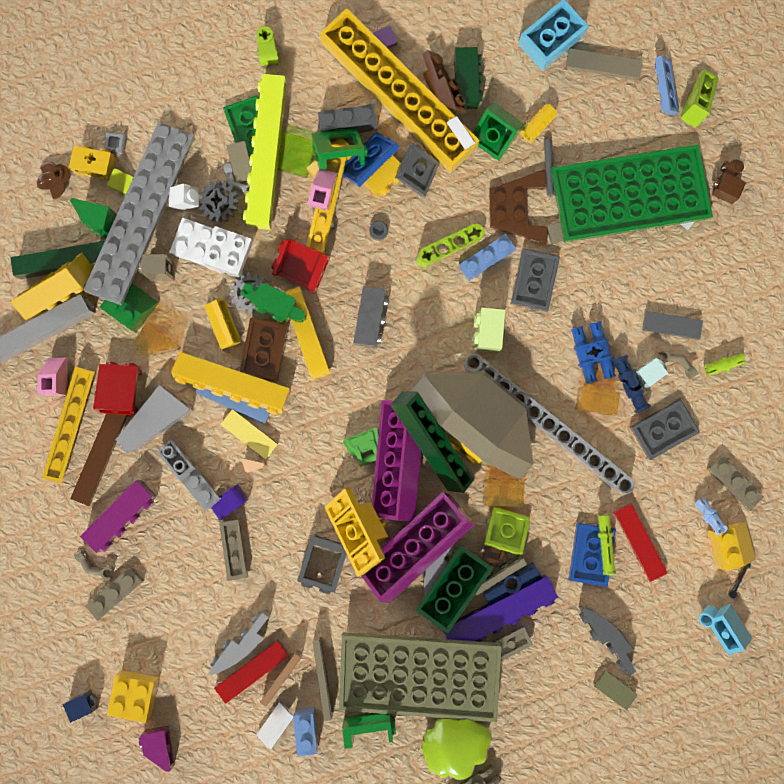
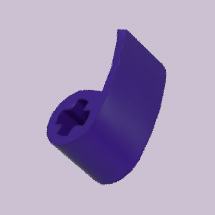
[211,484,249,521]

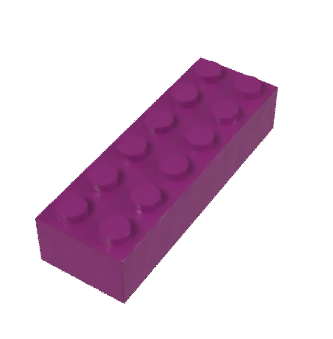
[372,400,421,521]
[361,492,475,603]

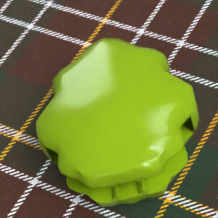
[421,718,492,780]

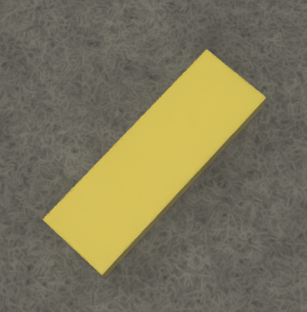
[221,409,278,460]

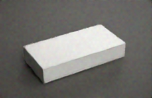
[257,702,293,749]

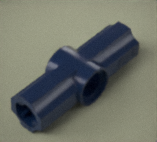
[483,562,541,605]

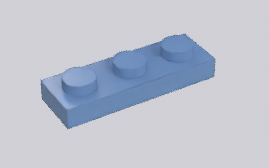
[655,55,679,116]
[458,234,516,281]

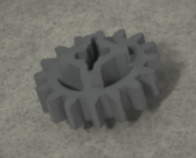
[199,180,240,223]

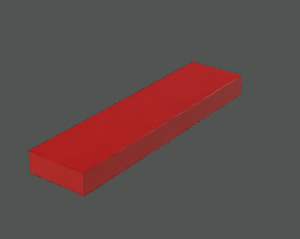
[613,503,668,582]
[214,640,290,704]

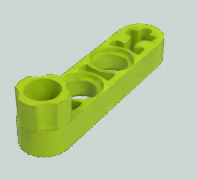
[415,224,485,268]

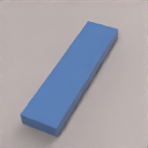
[195,388,270,424]

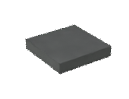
[395,143,440,196]

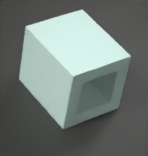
[635,358,668,388]

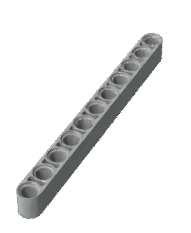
[464,354,635,494]

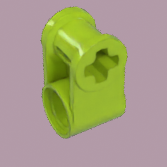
[256,26,279,66]

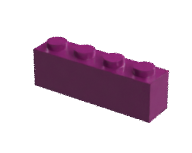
[80,480,157,553]

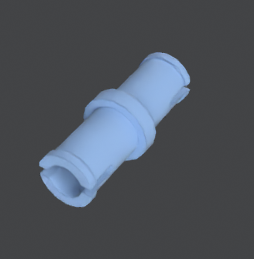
[695,498,728,535]

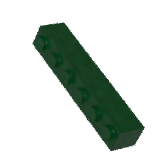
[390,391,474,493]

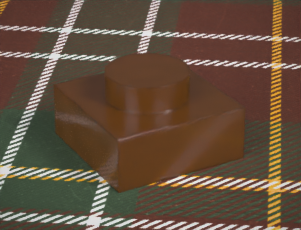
[482,545,505,565]

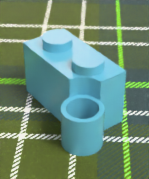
[699,604,752,654]

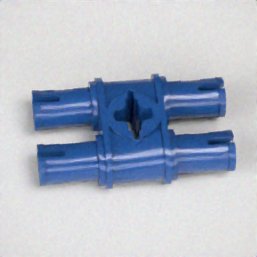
[571,321,616,384]

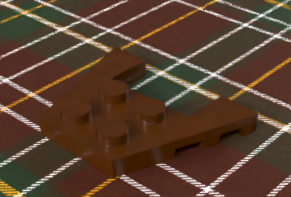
[489,170,548,244]

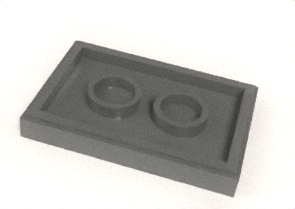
[511,248,560,312]
[630,399,700,460]

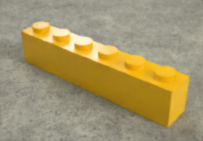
[171,352,290,415]

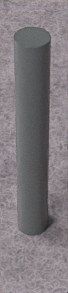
[544,139,555,197]

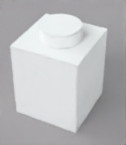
[169,184,199,210]

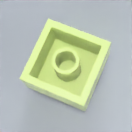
[472,308,505,353]

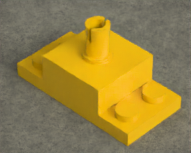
[325,487,388,576]

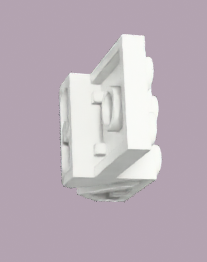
[169,218,253,277]

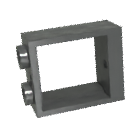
[297,534,347,594]

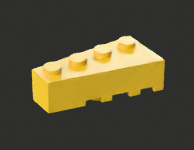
[11,253,93,320]

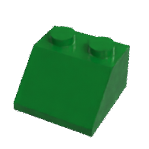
[473,103,525,161]
[70,198,117,239]
[99,284,159,333]

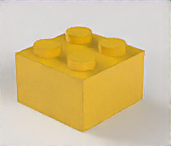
[107,670,160,723]

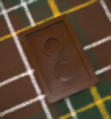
[240,318,288,381]

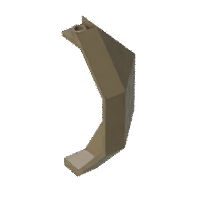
[412,371,534,479]

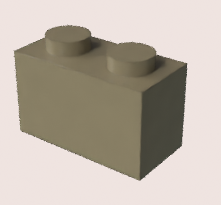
[139,254,174,281]

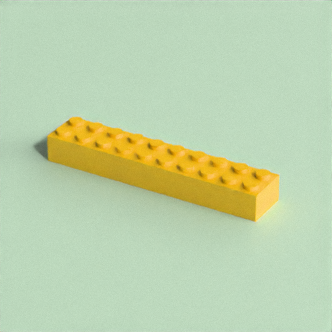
[320,8,480,173]

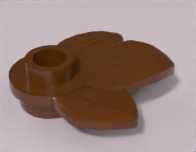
[37,162,71,199]

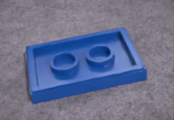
[343,132,400,187]
[568,522,616,587]

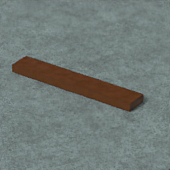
[70,414,128,506]

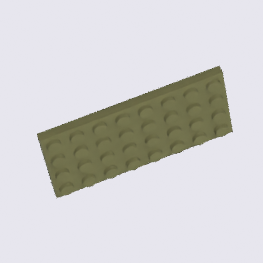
[339,632,502,722]

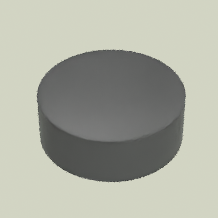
[369,221,388,241]

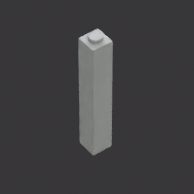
[0,294,95,365]

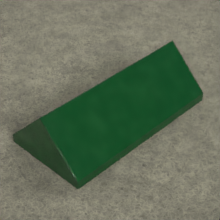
[415,545,493,634]

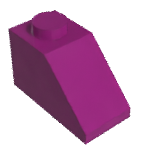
[139,726,175,772]

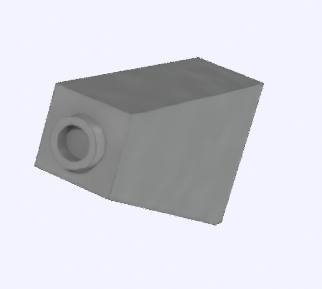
[115,385,193,453]

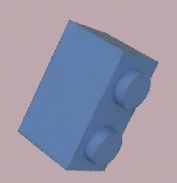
[293,707,319,756]

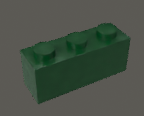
[454,47,483,109]

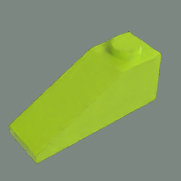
[680,68,719,128]

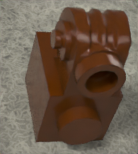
[712,159,747,204]

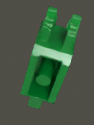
[240,283,306,323]

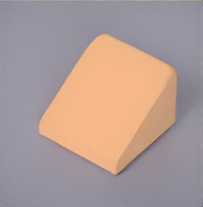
[242,458,267,473]

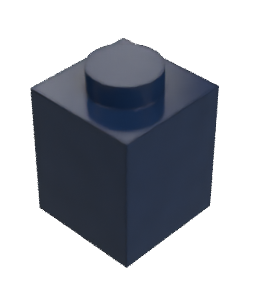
[62,689,98,723]

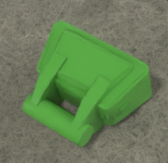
[343,428,379,467]

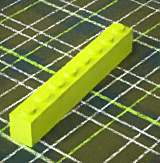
[243,74,287,230]

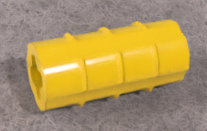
[520,103,557,143]

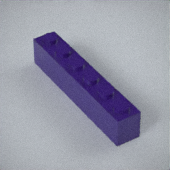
[443,574,558,642]

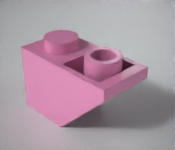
[308,169,338,211]
[38,357,68,396]

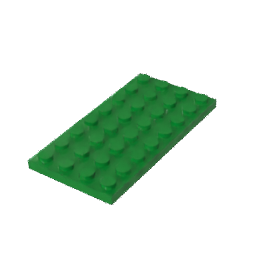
[550,144,713,243]

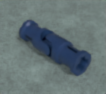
[612,354,651,413]

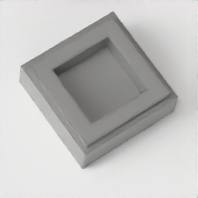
[104,132,127,154]

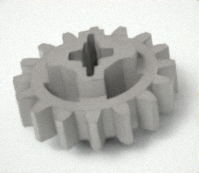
[229,272,269,315]

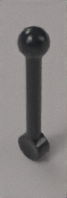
[728,563,751,598]

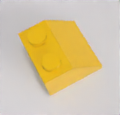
[707,521,756,571]

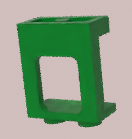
[312,128,367,170]
[342,713,396,749]

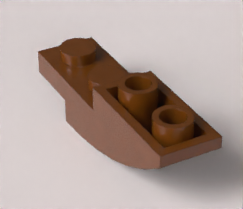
[423,50,468,114]

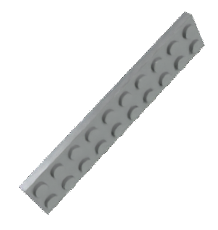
[84,122,195,306]

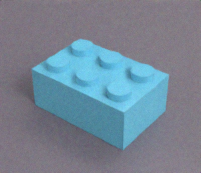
[518,0,589,72]

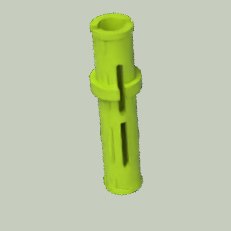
[597,514,616,575]

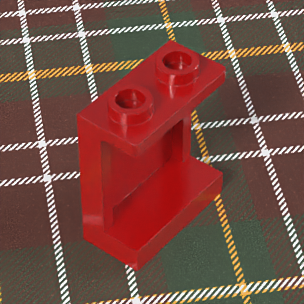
[271,239,331,292]
[93,362,142,415]

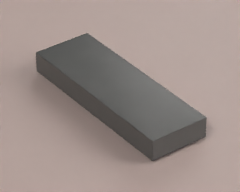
[642,311,703,340]

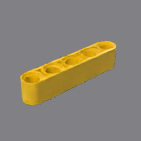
[284,286,330,380]

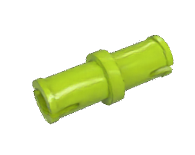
[704,353,746,376]

